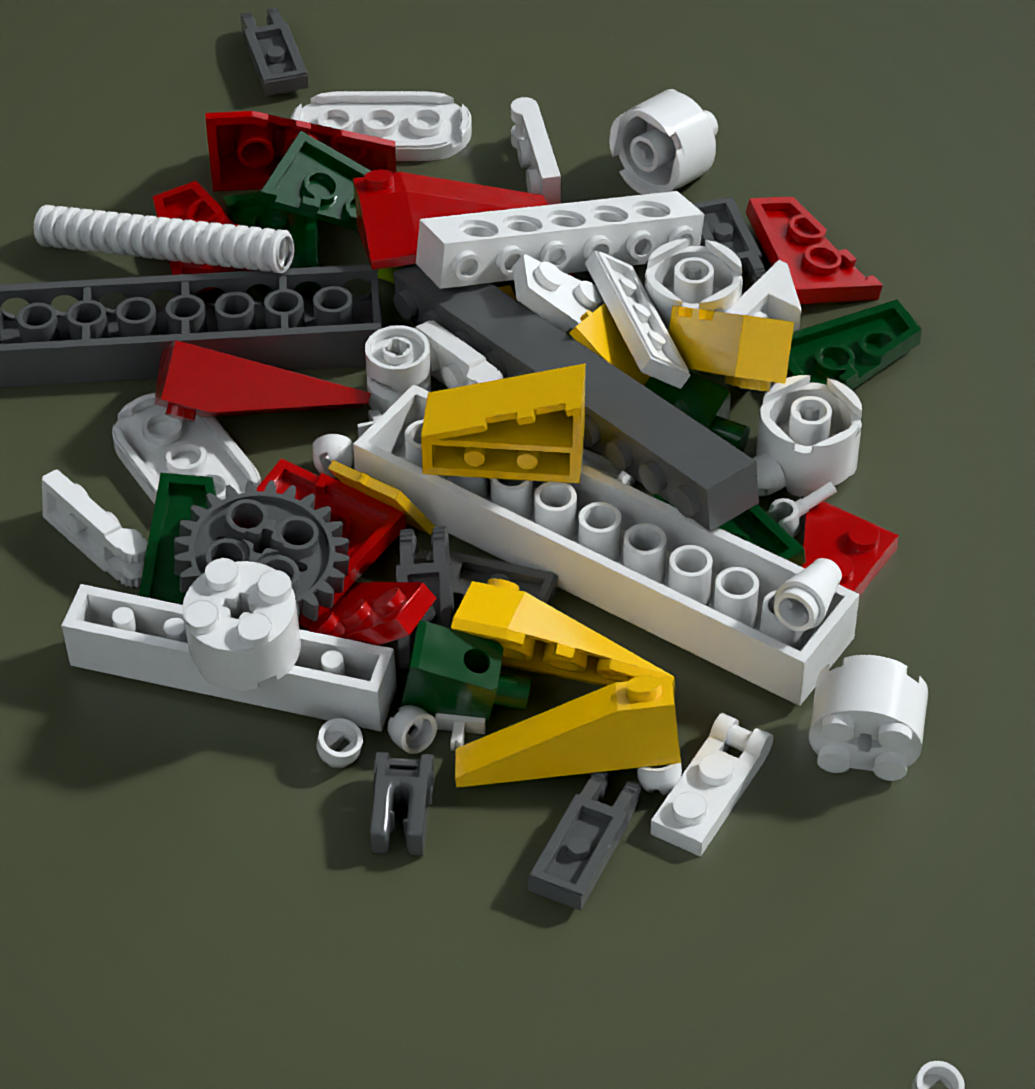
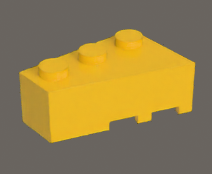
[668,305,794,392]
[421,363,586,484]

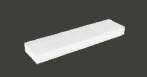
[585,250,690,389]

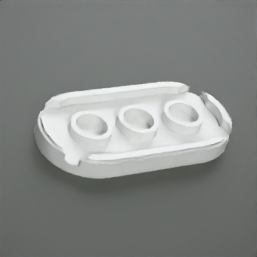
[291,91,472,161]
[112,392,262,504]

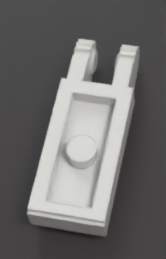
[415,320,503,389]
[42,469,148,588]

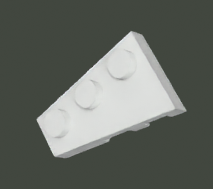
[512,254,605,334]

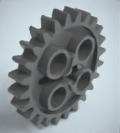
[174,481,349,623]

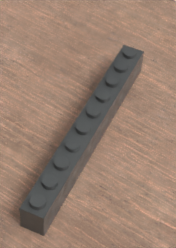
[393,264,759,532]

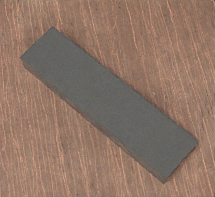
[0,264,383,387]

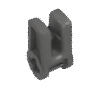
[371,752,434,856]

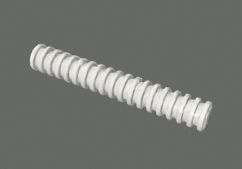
[33,205,294,273]

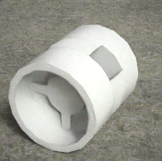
[365,325,431,415]

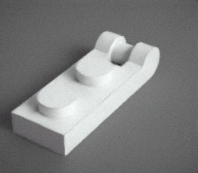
[511,97,561,205]
[650,713,774,857]

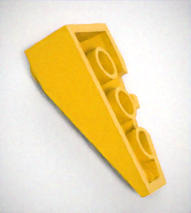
[451,578,676,698]
[455,675,681,788]

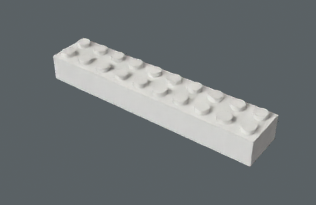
[353,384,859,706]

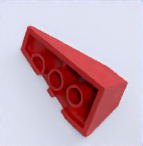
[205,111,397,192]
[353,170,548,270]
[154,340,371,422]

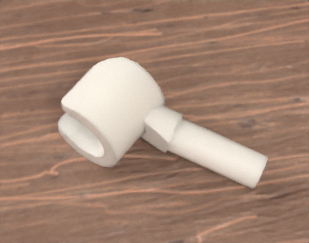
[768,481,837,538]

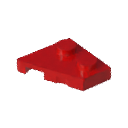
[802,501,899,597]

